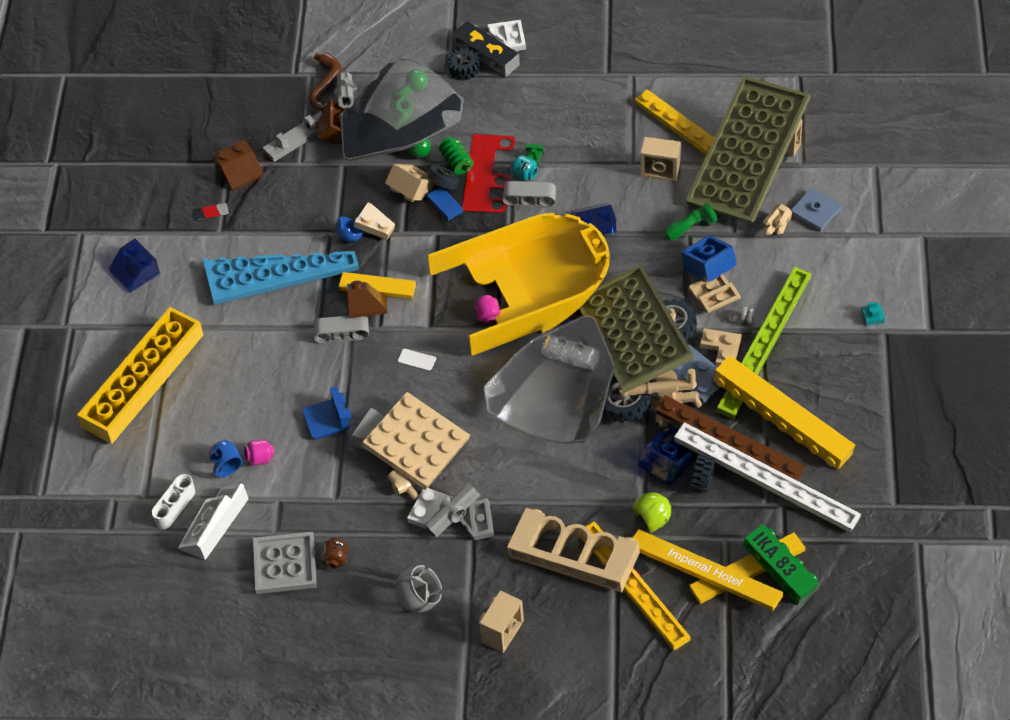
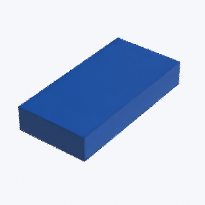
[427,187,463,221]

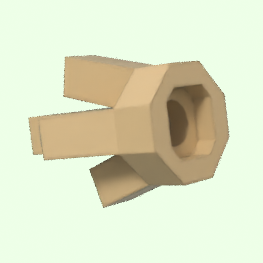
[762,204,792,236]

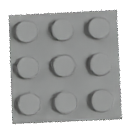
[253,532,317,594]

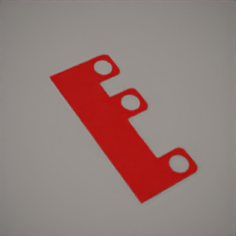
[462,134,515,213]

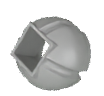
[395,565,442,613]

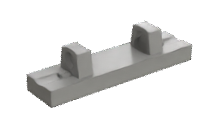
[263,112,322,162]

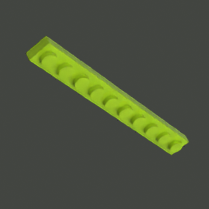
[716,267,812,419]

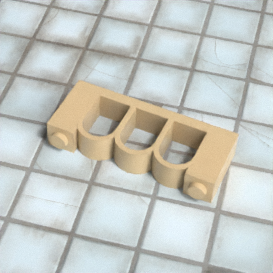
[507,508,640,593]

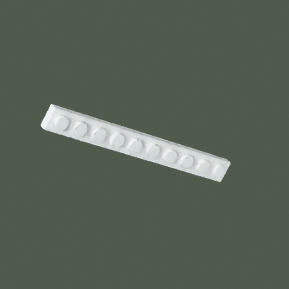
[674,422,861,533]

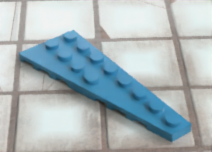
[203,251,359,305]

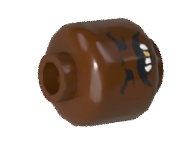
[320,538,349,569]

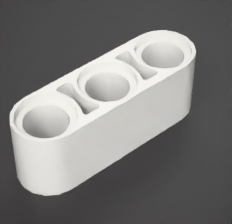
[152,474,195,529]

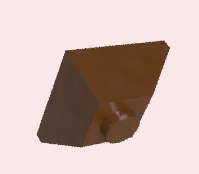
[317,99,348,144]
[347,281,388,318]

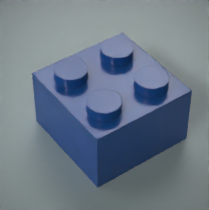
[681,235,737,283]

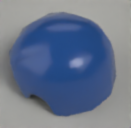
[335,216,363,243]

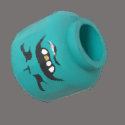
[510,155,538,182]

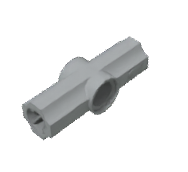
[334,72,357,109]
[425,483,480,537]

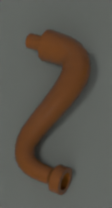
[309,52,342,112]

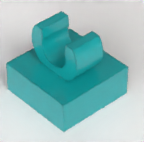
[861,302,885,326]

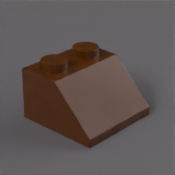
[213,139,264,191]

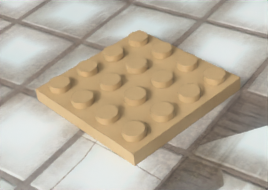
[362,392,470,490]

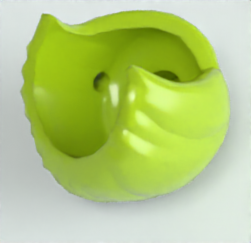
[632,492,671,533]

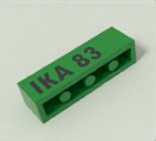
[742,524,819,605]

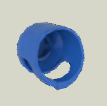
[209,440,243,477]

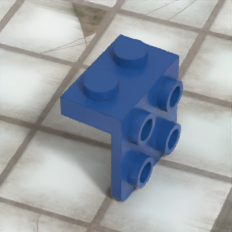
[303,386,352,440]

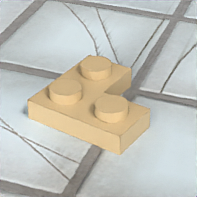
[700,328,742,367]

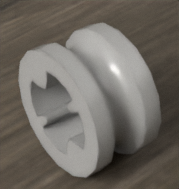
[741,306,754,325]

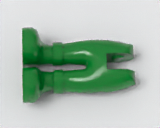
[665,202,718,240]

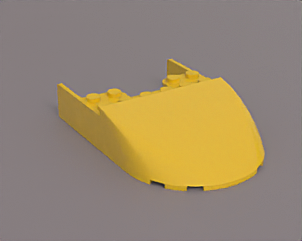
[427,213,610,356]

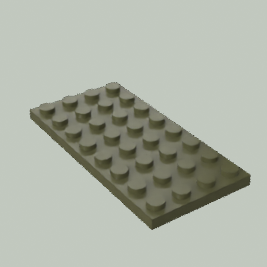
[686,75,811,224]
[579,264,694,393]

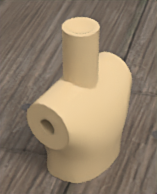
[387,470,419,501]

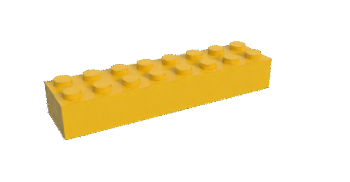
[77,307,203,444]

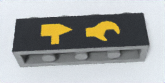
[453,21,520,77]

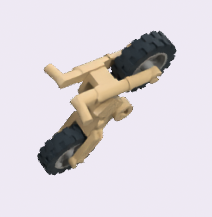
[602,299,702,423]

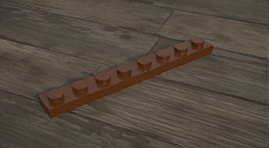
[655,395,806,481]

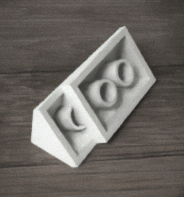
[178,483,248,560]

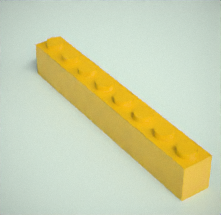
[713,355,855,470]

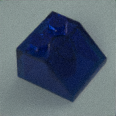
[571,202,616,235]
[109,238,160,293]

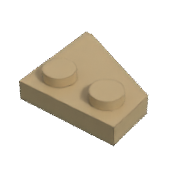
[354,202,395,240]

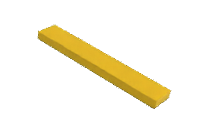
[690,532,805,604]

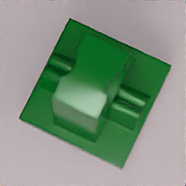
[525,144,545,165]

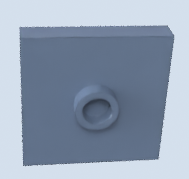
[791,188,842,232]

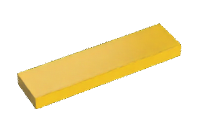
[339,272,416,299]

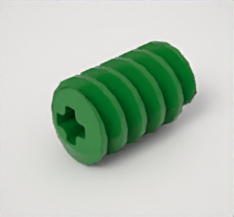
[439,137,474,175]

